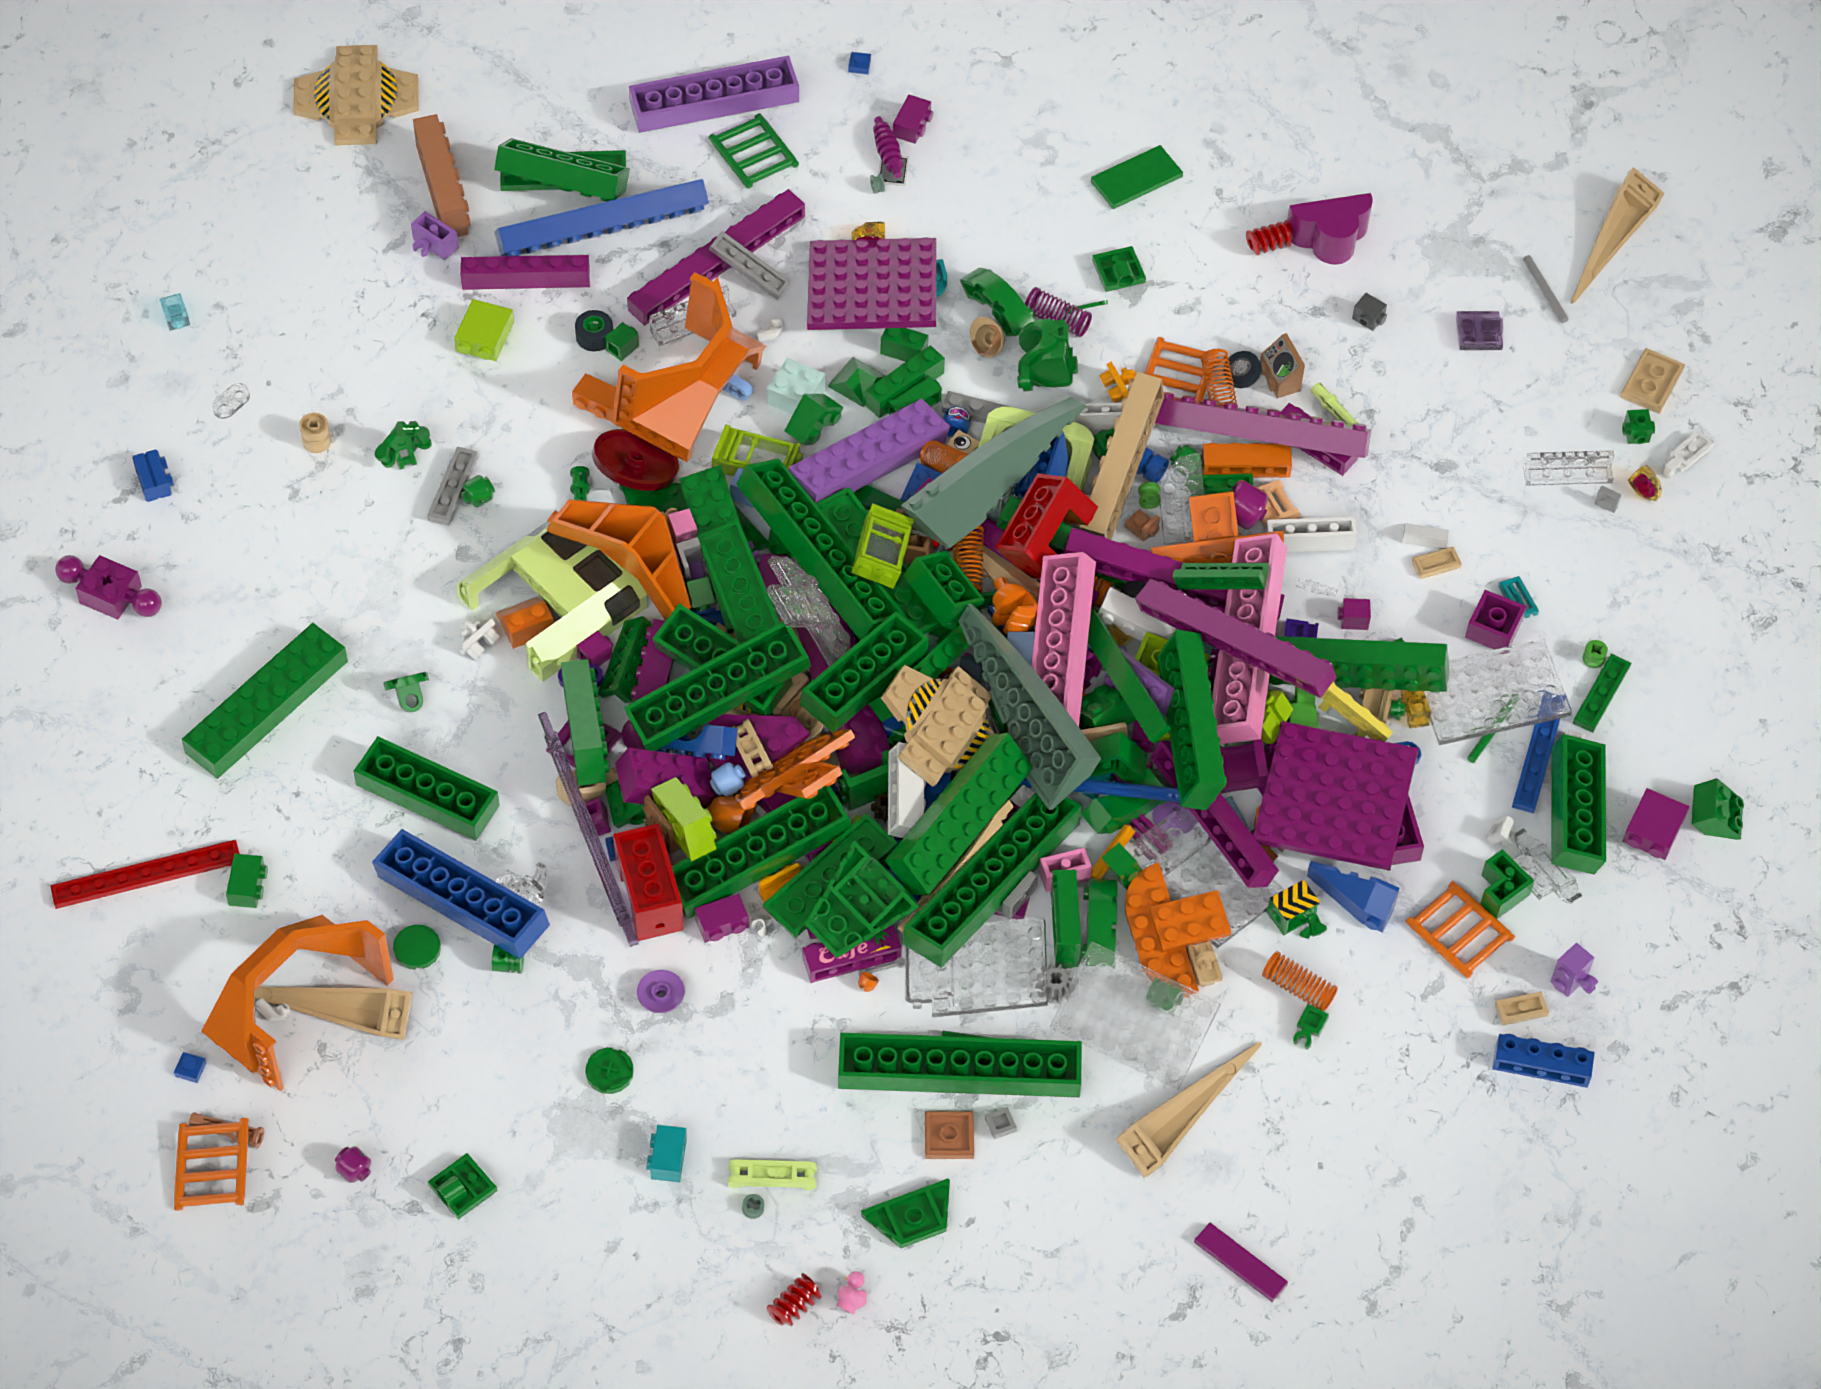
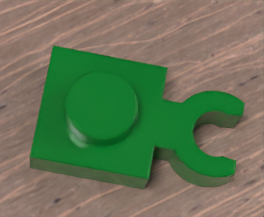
[1293,1004,1329,1050]

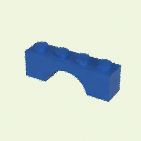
[656,725,738,760]

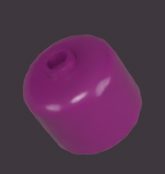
[1231,480,1268,530]

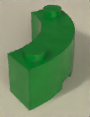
[960,268,1035,336]
[1081,768,1173,834]
[1081,879,1117,968]

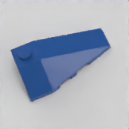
[1307,861,1400,933]

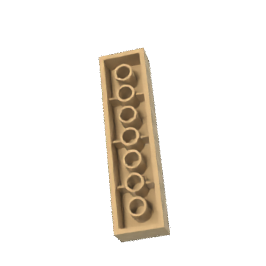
[1077,372,1164,540]

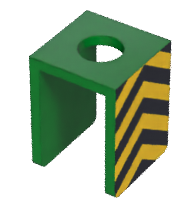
[1267,880,1320,935]

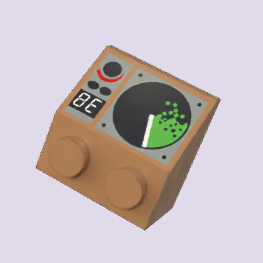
[1260,333,1305,399]

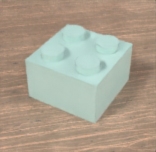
[767,357,826,415]

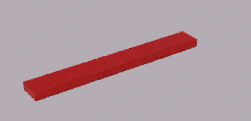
[50,839,239,909]

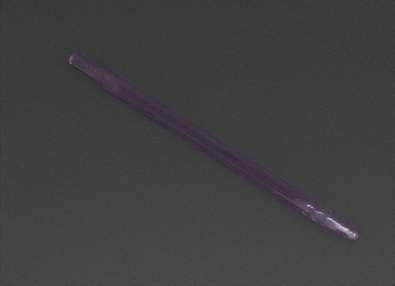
[538,712,639,947]

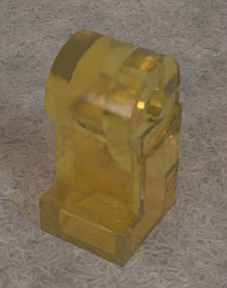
[1401,690,1431,729]

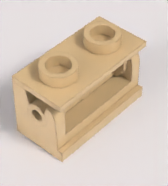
[1359,688,1394,724]

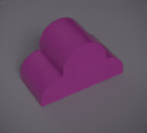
[1287,193,1373,265]

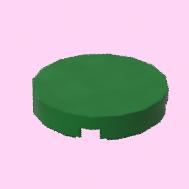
[393,925,441,970]
[585,1047,634,1094]

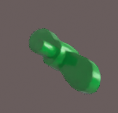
[892,723,907,743]

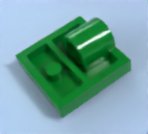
[1092,246,1146,292]
[605,779,646,829]
[428,1153,497,1220]

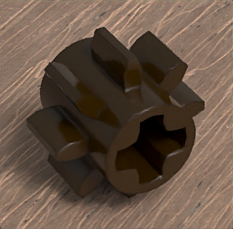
[871,792,888,823]

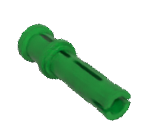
[570,466,590,501]

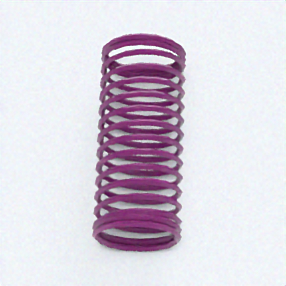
[1025,287,1092,337]

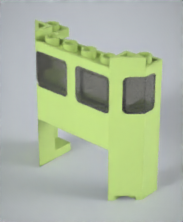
[456,521,648,682]

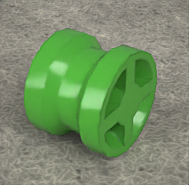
[1138,482,1161,509]
[1582,640,1608,668]

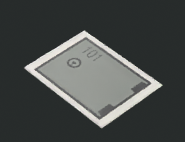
[878,155,910,186]

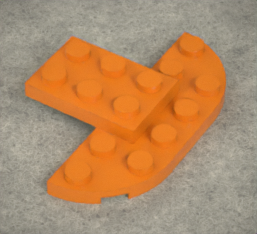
[1150,491,1284,563]
[735,729,855,811]
[1125,862,1232,995]

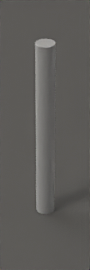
[1523,255,1569,323]

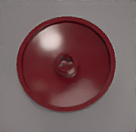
[592,429,679,491]

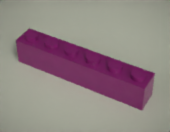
[460,255,590,290]

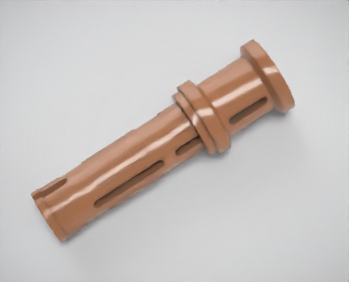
[189,1112,264,1149]

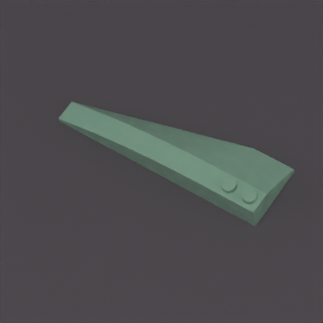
[901,396,1086,549]
[959,604,1101,810]

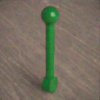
[1065,300,1108,314]

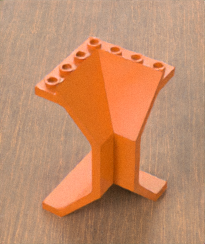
[612,272,767,462]
[201,915,394,1091]

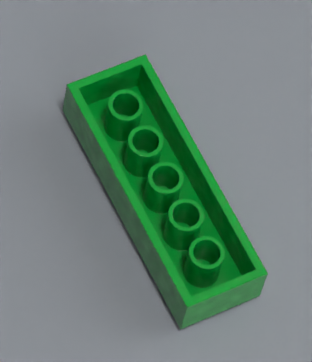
[494,138,630,202]
[653,603,793,716]
[800,611,929,733]
[561,659,610,786]
[1551,734,1606,875]
[353,736,500,841]

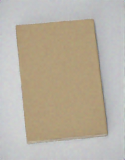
[1620,348,1685,414]

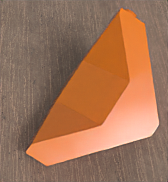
[546,499,692,621]

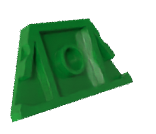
[619,483,688,513]
[861,1178,950,1249]

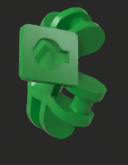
[374,421,432,470]

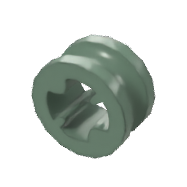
[870,173,885,194]
[742,1194,765,1219]

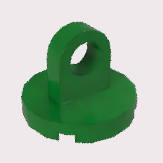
[383,672,429,712]

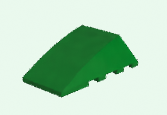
[805,840,920,958]

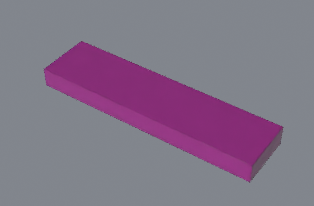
[1194,1222,1288,1302]

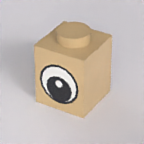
[946,430,980,459]

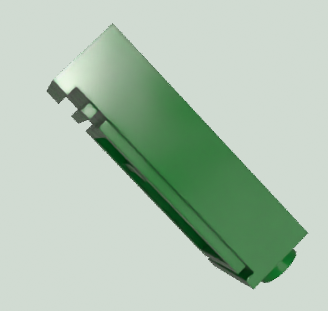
[1050,870,1081,969]

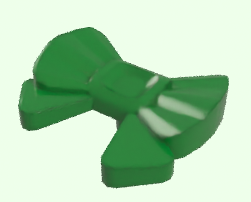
[1295,906,1327,939]

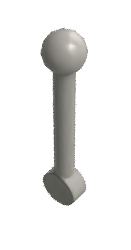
[858,957,906,977]

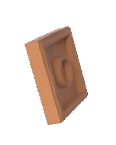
[925,1111,974,1159]

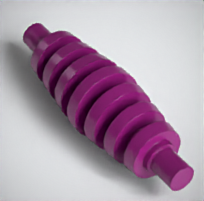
[873,116,903,178]

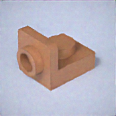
[1124,509,1160,542]

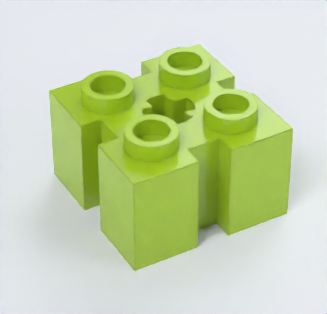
[1250,690,1293,744]

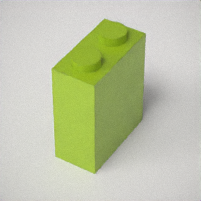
[454,299,514,361]

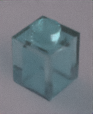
[160,293,190,331]

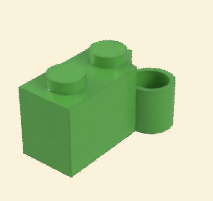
[1286,686,1319,728]

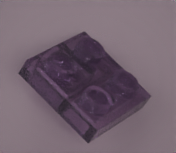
[1456,311,1503,350]

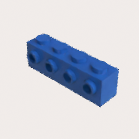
[1492,1033,1595,1088]

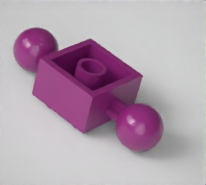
[55,555,162,620]

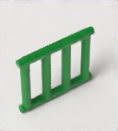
[708,113,799,189]

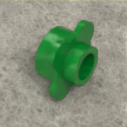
[1391,698,1406,721]

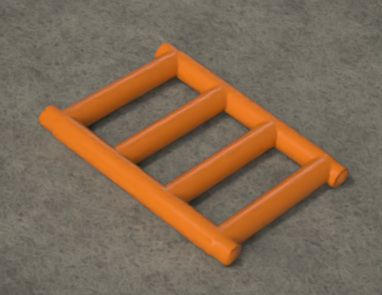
[1144,337,1218,401]
[1406,881,1515,979]
[174,1118,249,1211]

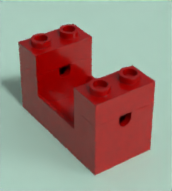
[995,473,1098,579]
[613,823,684,941]

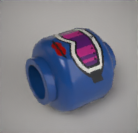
[943,406,972,438]

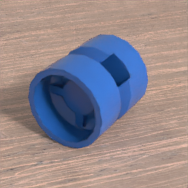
[1136,447,1169,483]

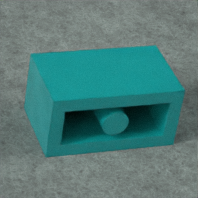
[646,1125,687,1183]

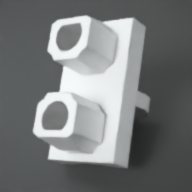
[459,619,501,660]

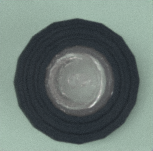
[1223,351,1262,389]

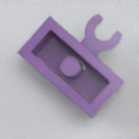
[411,211,459,260]
[1550,942,1598,997]

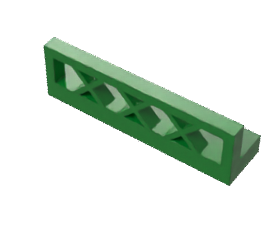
[1173,563,1270,590]
[598,616,652,704]

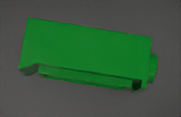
[887,375,942,415]

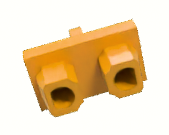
[1099,361,1136,403]

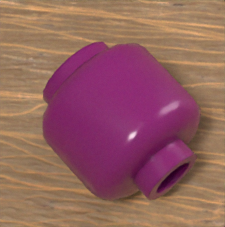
[334,1146,371,1183]

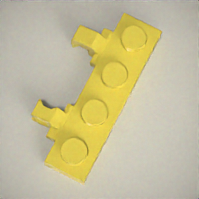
[1318,682,1393,741]

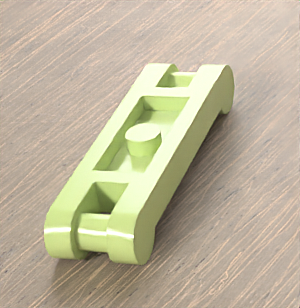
[728,1159,817,1190]

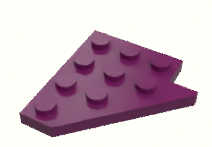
[706,714,810,794]

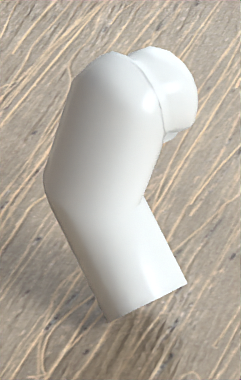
[756,317,783,342]
[255,998,290,1021]

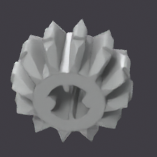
[1035,963,1075,1004]

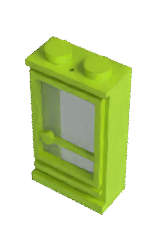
[712,424,803,476]
[851,503,914,588]

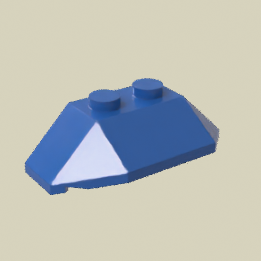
[1013,432,1069,499]

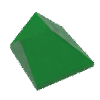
[828,357,886,407]

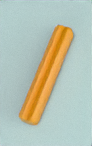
[1091,825,1135,879]

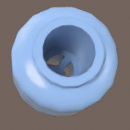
[710,762,746,797]

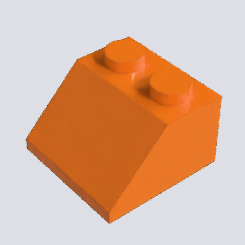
[495,597,554,649]

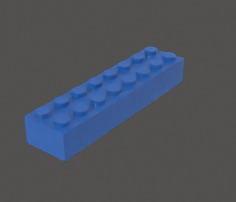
[372,829,550,959]

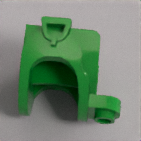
[1017,319,1078,392]

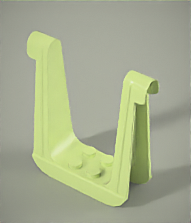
[978,406,1094,527]

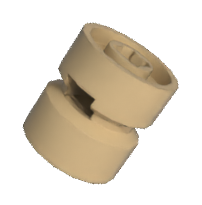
[299,412,331,453]

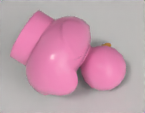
[836,1271,867,1315]

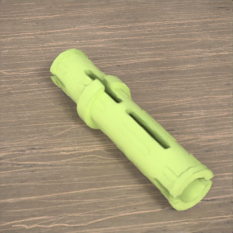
[1310,382,1358,426]

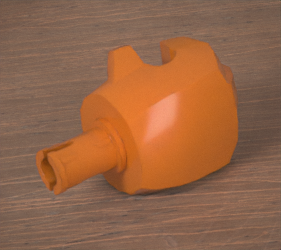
[991,577,1038,635]

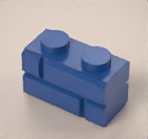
[132,449,174,502]

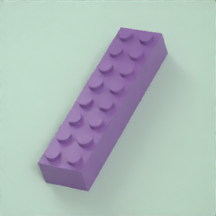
[629,55,799,133]
[788,399,950,503]

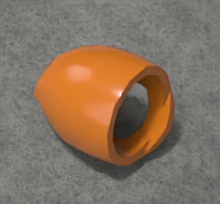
[707,795,757,835]

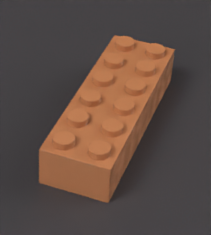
[413,114,471,237]

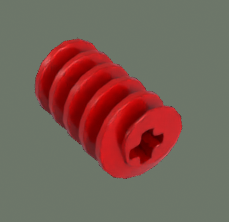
[1245,220,1293,255]
[766,1273,822,1327]

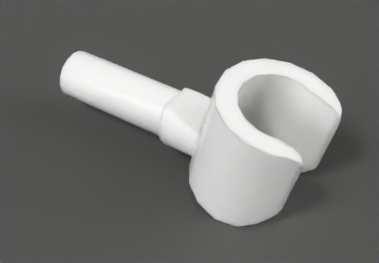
[751,916,775,936]

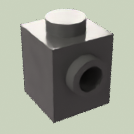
[1352,293,1387,331]

